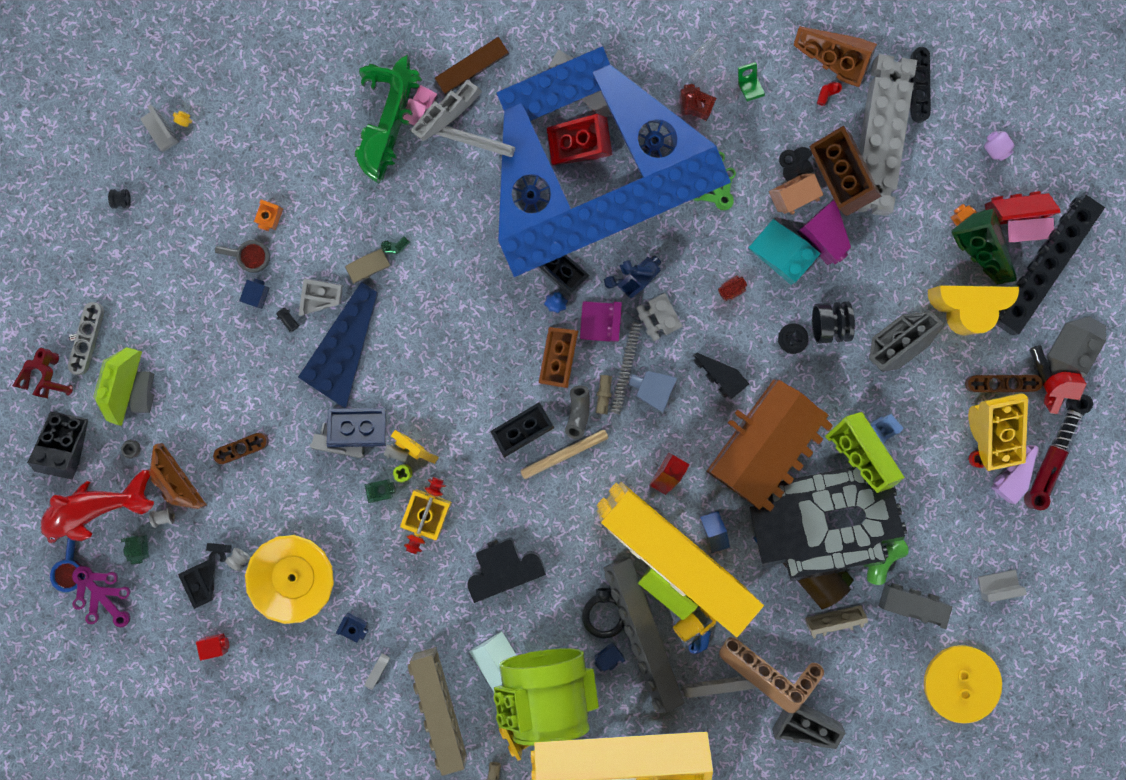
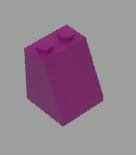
[797,200,851,265]

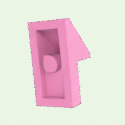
[403,85,438,126]

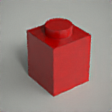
[196,633,229,661]

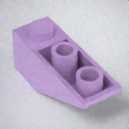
[991,445,1038,504]

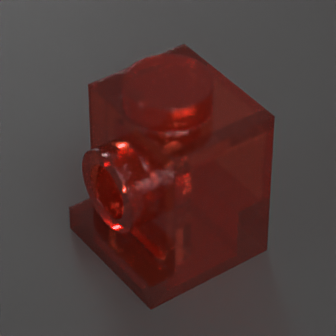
[679,84,703,116]

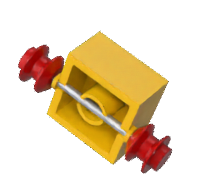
[400,477,452,554]

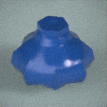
[544,292,568,313]

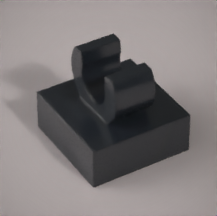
[206,543,231,562]

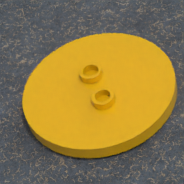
[924,645,1002,723]

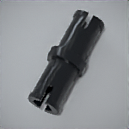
[1029,345,1052,385]

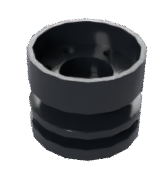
[812,301,855,344]

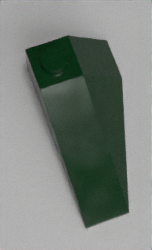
[951,209,1017,285]

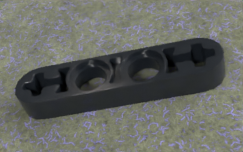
[910,47,931,123]

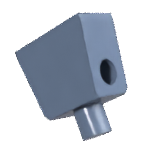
[628,371,677,412]

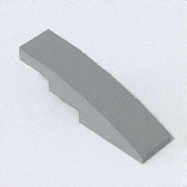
[410,80,482,141]

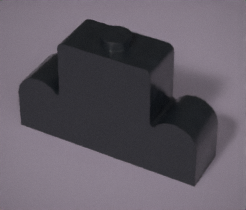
[467,537,546,603]

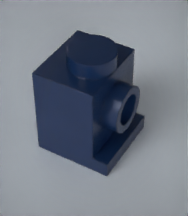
[336,613,368,643]
[594,642,625,672]

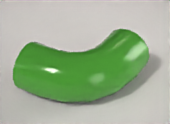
[866,540,909,585]

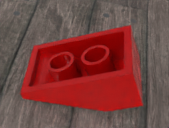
[547,114,612,165]

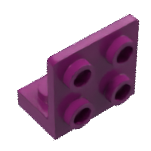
[580,301,622,342]

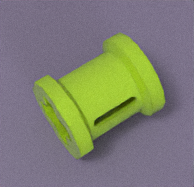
[393,464,413,482]

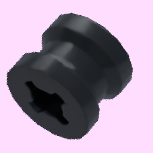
[108,189,131,209]

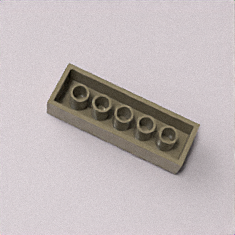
[408,647,467,776]

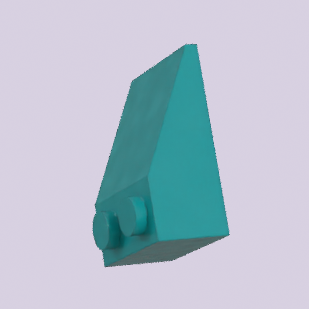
[748,219,821,285]

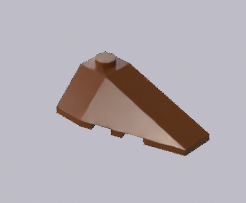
[793,26,877,87]

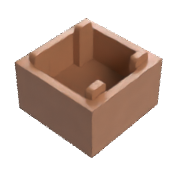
[768,174,823,214]

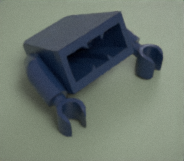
[604,255,661,299]

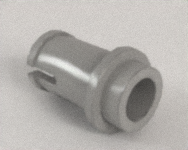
[384,444,409,463]

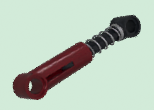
[1024,394,1093,511]

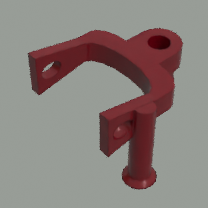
[12,348,73,399]

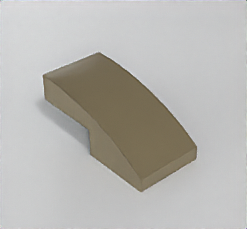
[345,248,390,284]

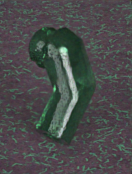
[381,236,410,255]

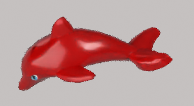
[40,470,154,543]

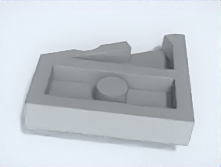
[299,278,343,316]

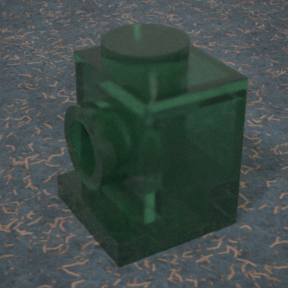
[364,479,396,503]
[121,535,149,564]

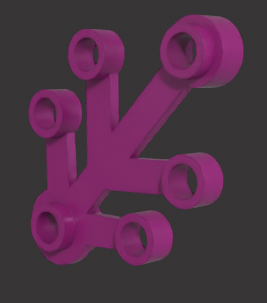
[72,566,131,628]

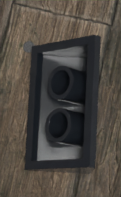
[537,255,590,297]
[490,402,555,458]

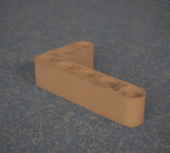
[719,637,824,713]

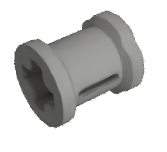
[149,507,175,527]

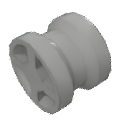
[225,548,250,572]

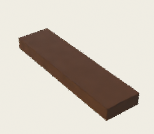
[435,37,509,95]

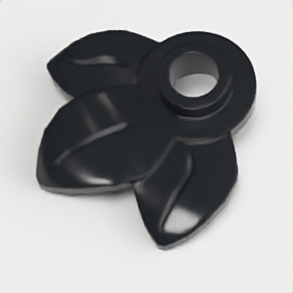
[779,147,814,182]

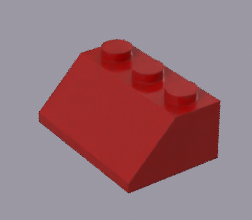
[985,191,1061,225]

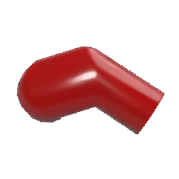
[817,82,842,106]

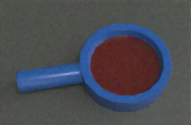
[50,538,85,592]

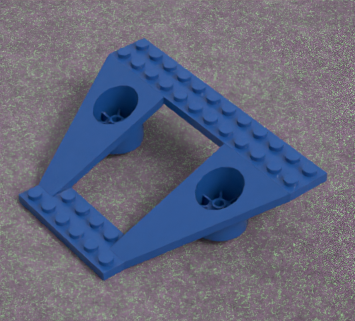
[496,46,731,277]

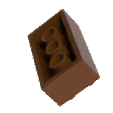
[809,125,882,216]

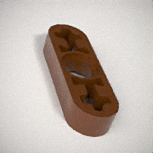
[213,433,269,464]

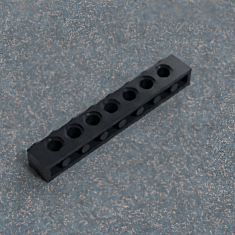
[996,195,1105,335]

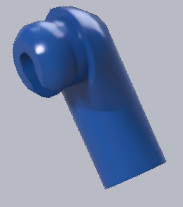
[688,630,712,654]

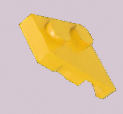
[391,430,439,464]

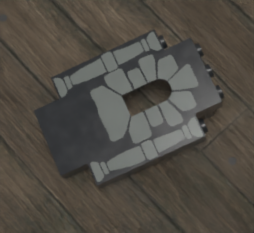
[750,467,907,582]

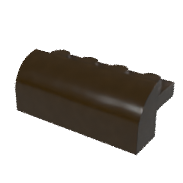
[783,563,854,610]

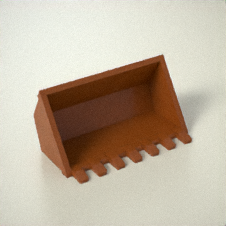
[706,379,833,511]

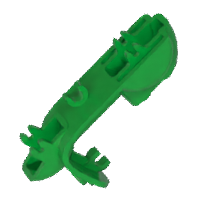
[355,55,422,184]

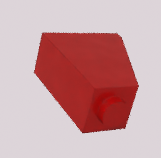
[649,453,690,495]

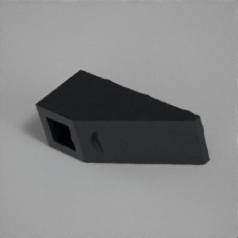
[693,353,749,399]

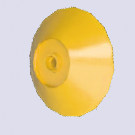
[245,535,334,624]

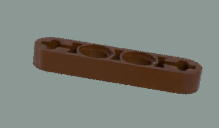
[965,375,1042,392]

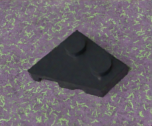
[178,560,215,609]

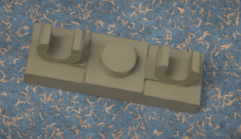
[805,605,868,639]

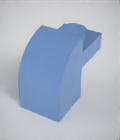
[870,414,903,444]

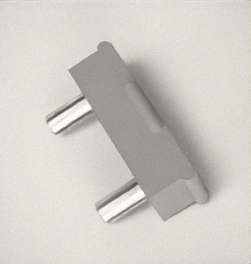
[309,423,365,459]

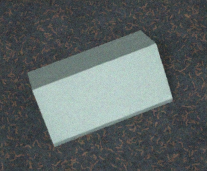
[469,631,516,691]

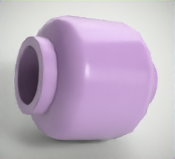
[984,131,1015,161]

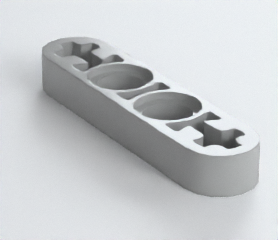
[68,302,104,375]
[683,676,757,698]

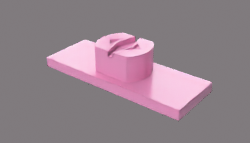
[1008,218,1054,242]

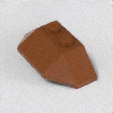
[149,443,207,509]

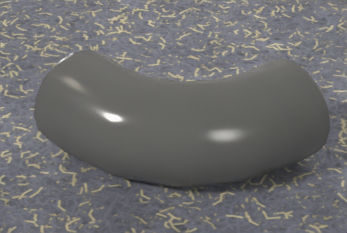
[565,385,590,439]

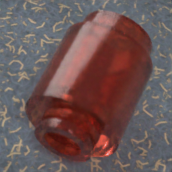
[718,275,748,302]

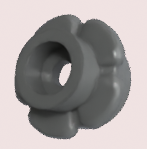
[121,440,140,459]

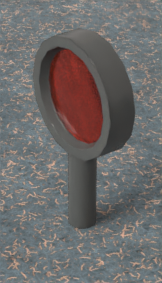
[215,240,270,273]

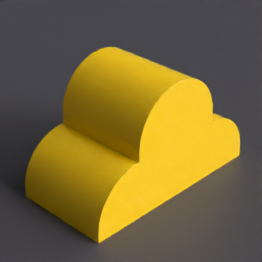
[928,286,1019,336]
[968,393,1028,471]

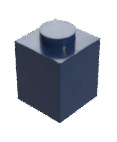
[239,278,270,309]

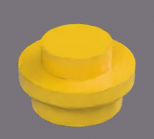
[173,110,193,127]

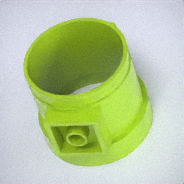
[494,648,599,746]

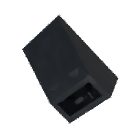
[27,411,88,480]

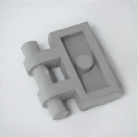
[636,293,683,341]

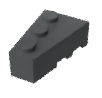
[879,583,953,629]
[772,700,845,749]

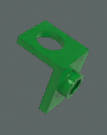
[738,62,765,102]

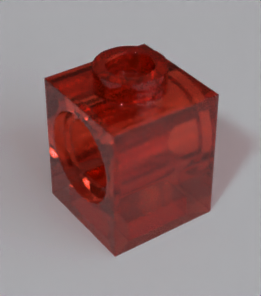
[684,89,717,121]

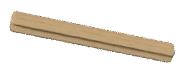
[521,430,608,479]

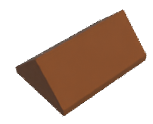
[539,327,578,389]

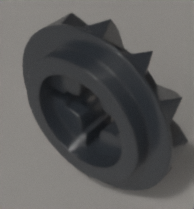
[777,323,809,354]

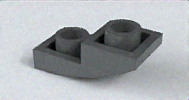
[130,371,155,413]

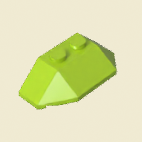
[93,347,142,426]

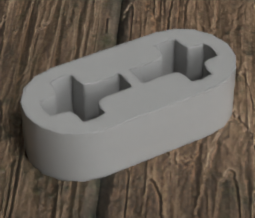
[364,653,390,690]

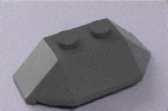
[869,311,944,372]
[1047,316,1106,378]

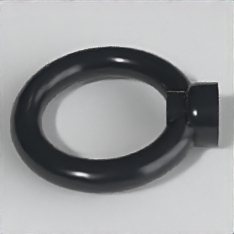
[582,588,625,639]

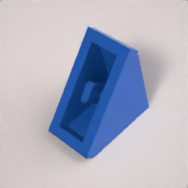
[700,511,730,553]

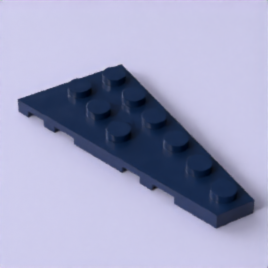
[298,282,378,408]

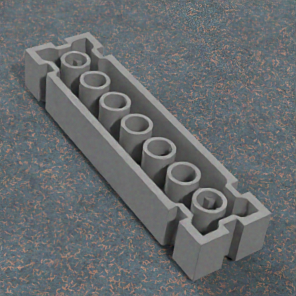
[857,54,917,216]

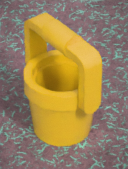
[673,605,716,642]

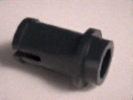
[276,307,300,333]

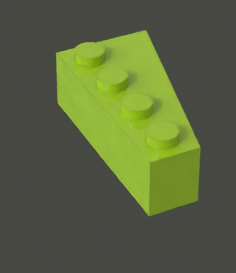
[825,412,905,493]

